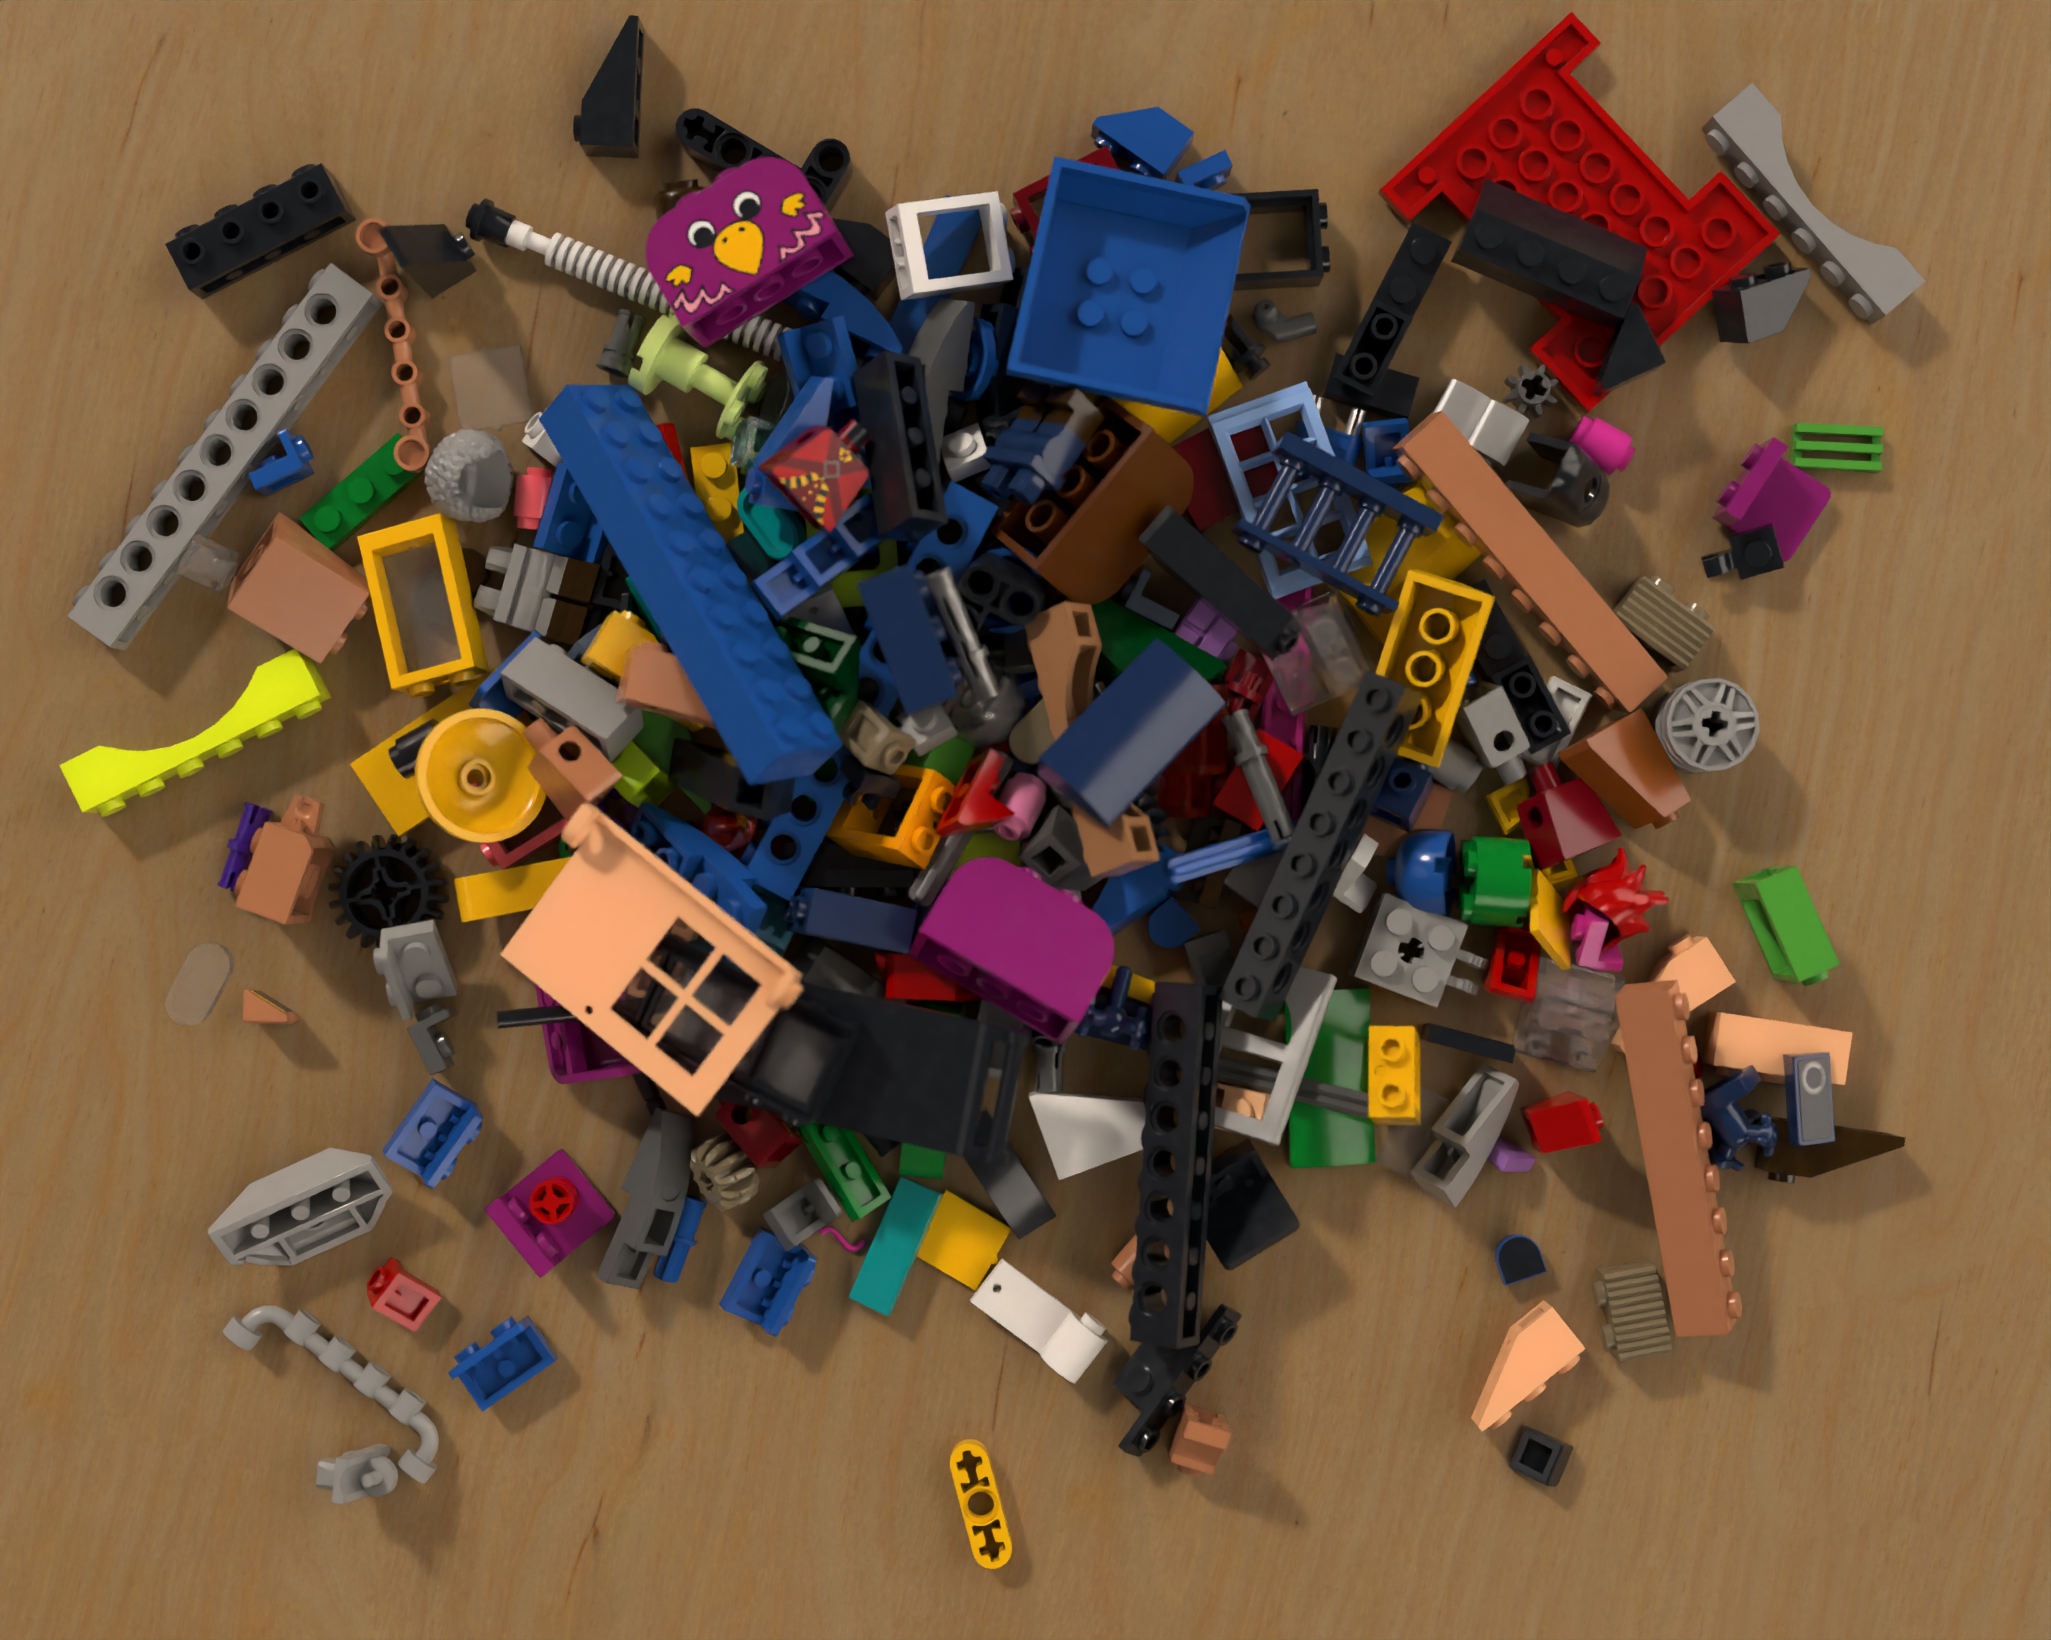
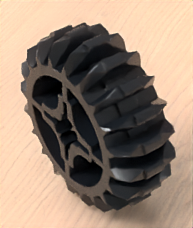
[328,834,449,948]

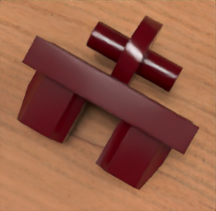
[1210,648,1279,731]

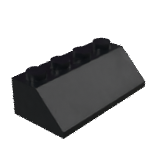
[1451,179,1647,330]

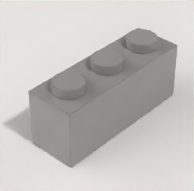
[501,637,644,763]

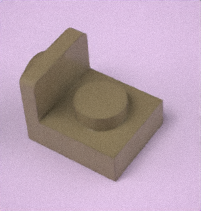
[838,699,916,775]

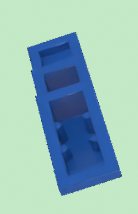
[750,491,887,621]

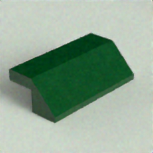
[765,609,861,735]

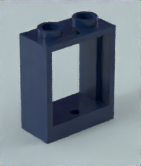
[783,888,918,954]

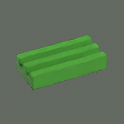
[1790,423,1884,473]

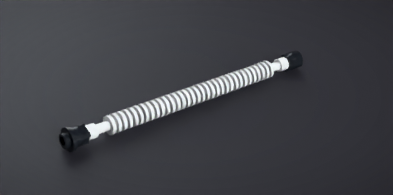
[465,198,969,433]

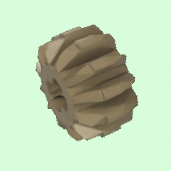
[690,1133,760,1212]

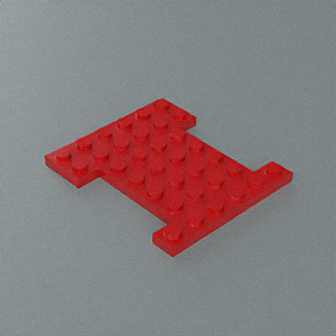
[1378,11,1780,415]

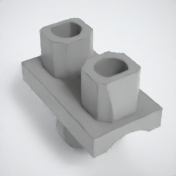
[316,1443,398,1505]

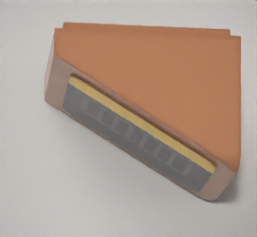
[243,989,299,1024]

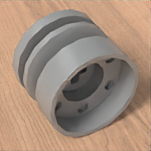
[1649,678,1760,774]

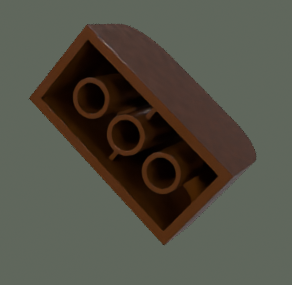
[988,395,1194,605]

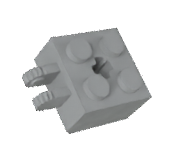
[1348,893,1489,1008]

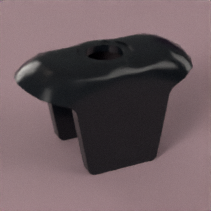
[1506,432,1610,528]

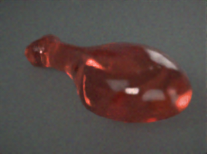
[686,804,758,851]

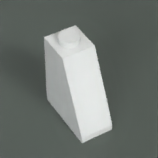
[1029,1091,1146,1180]

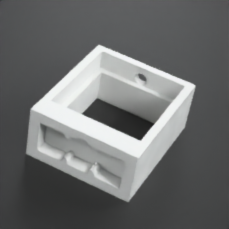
[885,191,1015,300]

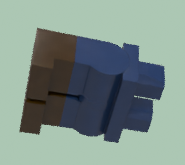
[981,383,1105,505]

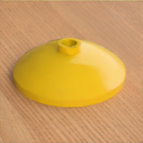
[415,708,546,843]

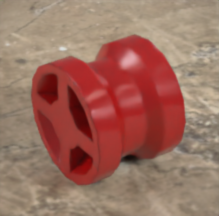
[529,1177,579,1225]

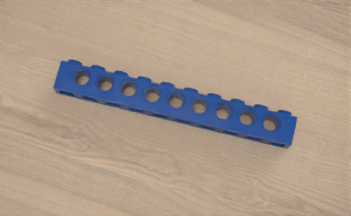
[740,481,998,901]

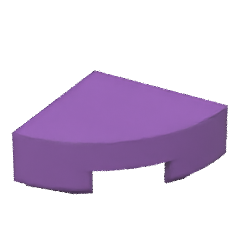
[1487,1137,1536,1172]

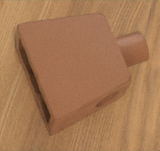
[522,717,622,822]

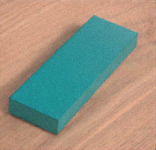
[849,1176,943,1316]

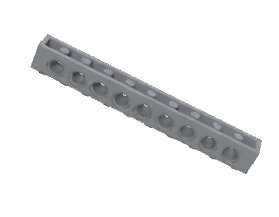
[67,262,383,651]

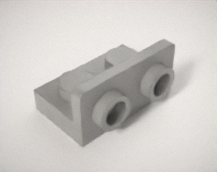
[373,920,458,1021]

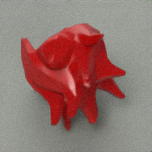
[1562,847,1669,952]

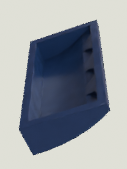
[1038,638,1225,828]

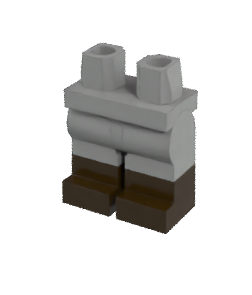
[473,544,601,646]

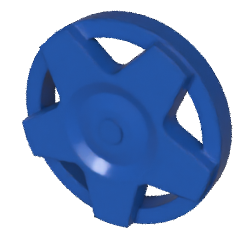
[949,317,999,401]

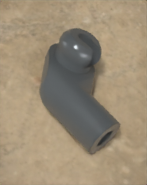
[1252,300,1317,342]

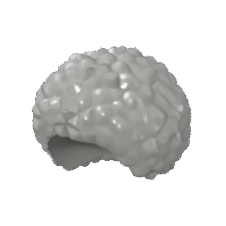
[424,429,514,523]

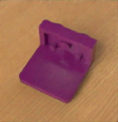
[1712,437,1831,562]

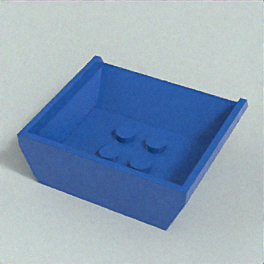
[1007,156,1251,417]

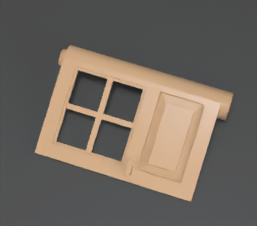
[500,803,804,1116]

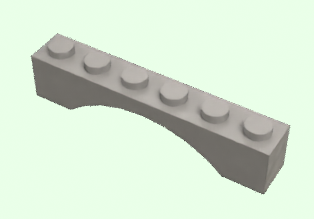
[1702,83,1925,324]

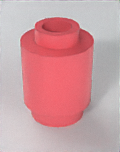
[513,467,553,531]

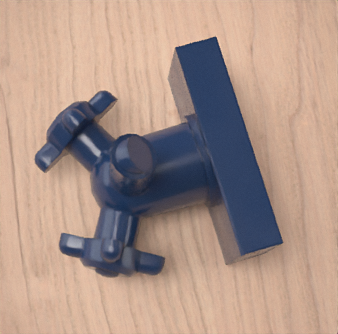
[1073,966,1153,1051]
[1700,1065,1778,1171]

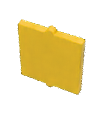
[1529,868,1572,971]
[917,1189,1012,1291]

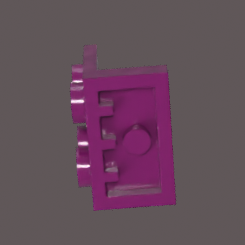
[484,1149,616,1278]

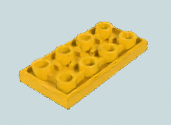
[350,666,535,837]

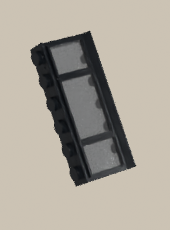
[587,926,865,1126]

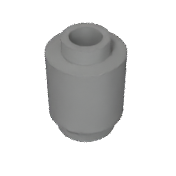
[1423,737,1483,793]

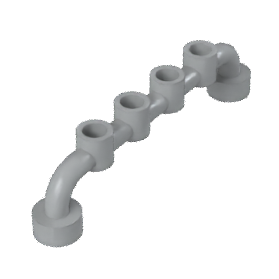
[222,1305,439,1484]

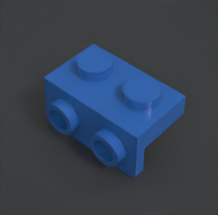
[382,1078,483,1189]
[719,1226,817,1337]
[448,1315,558,1412]

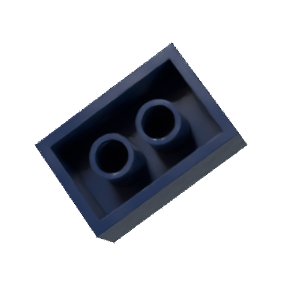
[857,564,963,715]

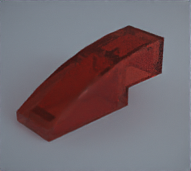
[1157,684,1229,818]

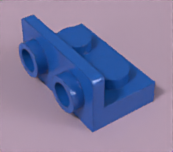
[777,316,858,413]
[533,462,608,565]

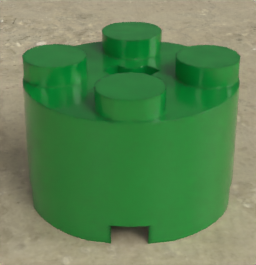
[1455,836,1531,927]

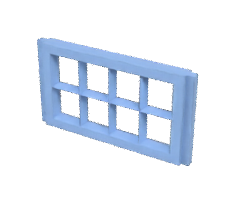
[1206,381,1373,599]

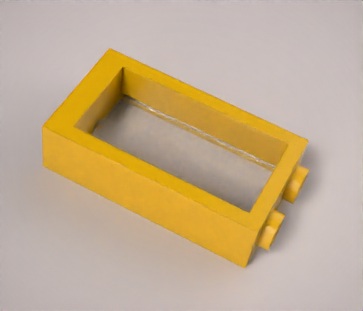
[357,513,490,698]

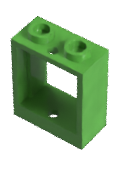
[1732,866,1840,986]

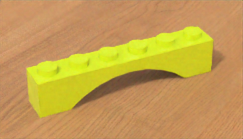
[59,648,331,817]

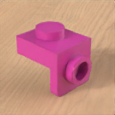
[1571,902,1623,972]

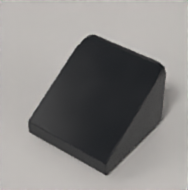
[1509,1426,1573,1487]

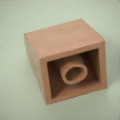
[227,512,372,664]

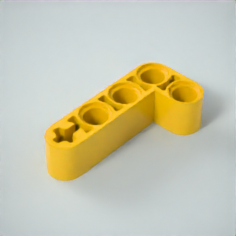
[454,857,571,923]

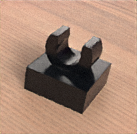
[839,754,902,810]

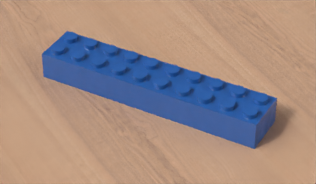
[539,385,843,785]

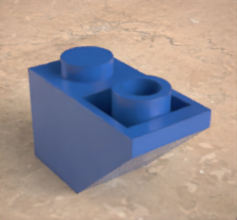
[1091,107,1194,180]

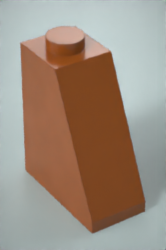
[1558,708,1691,829]

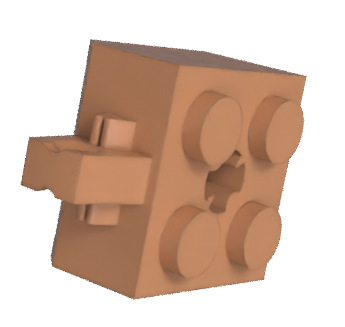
[234,794,336,925]

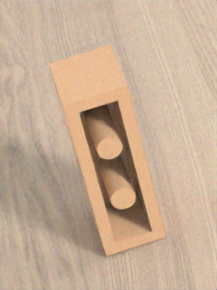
[1702,1010,1853,1085]

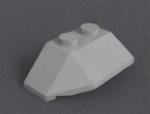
[208,1147,392,1266]

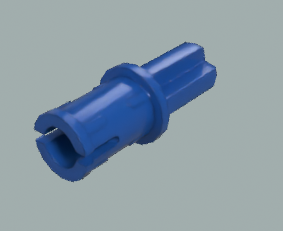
[654,1194,708,1283]

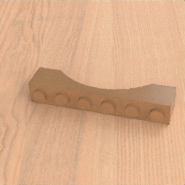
[1024,602,1160,877]

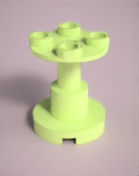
[628,309,768,442]

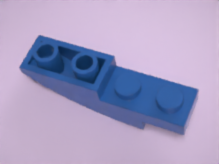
[782,270,903,363]
[629,803,767,936]

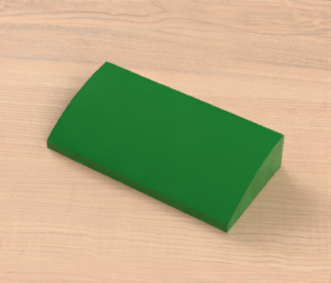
[1282,987,1375,1168]

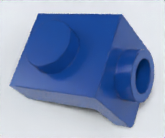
[1362,417,1415,489]

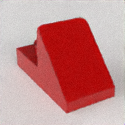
[935,749,1015,837]
[1481,924,1541,1004]

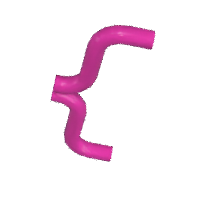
[818,1226,868,1252]

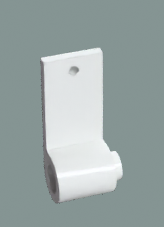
[970,1258,1108,1383]

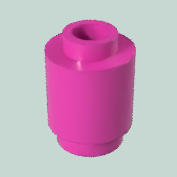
[1568,416,1636,475]

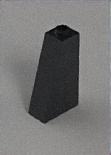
[1138,505,1303,661]

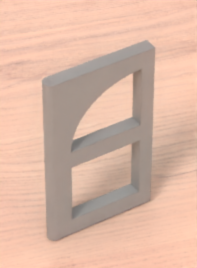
[1214,949,1337,1146]

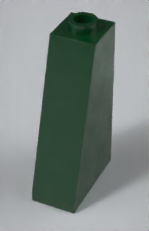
[1052,595,1227,691]

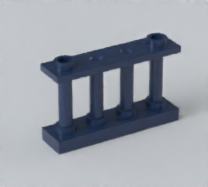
[1231,431,1444,617]

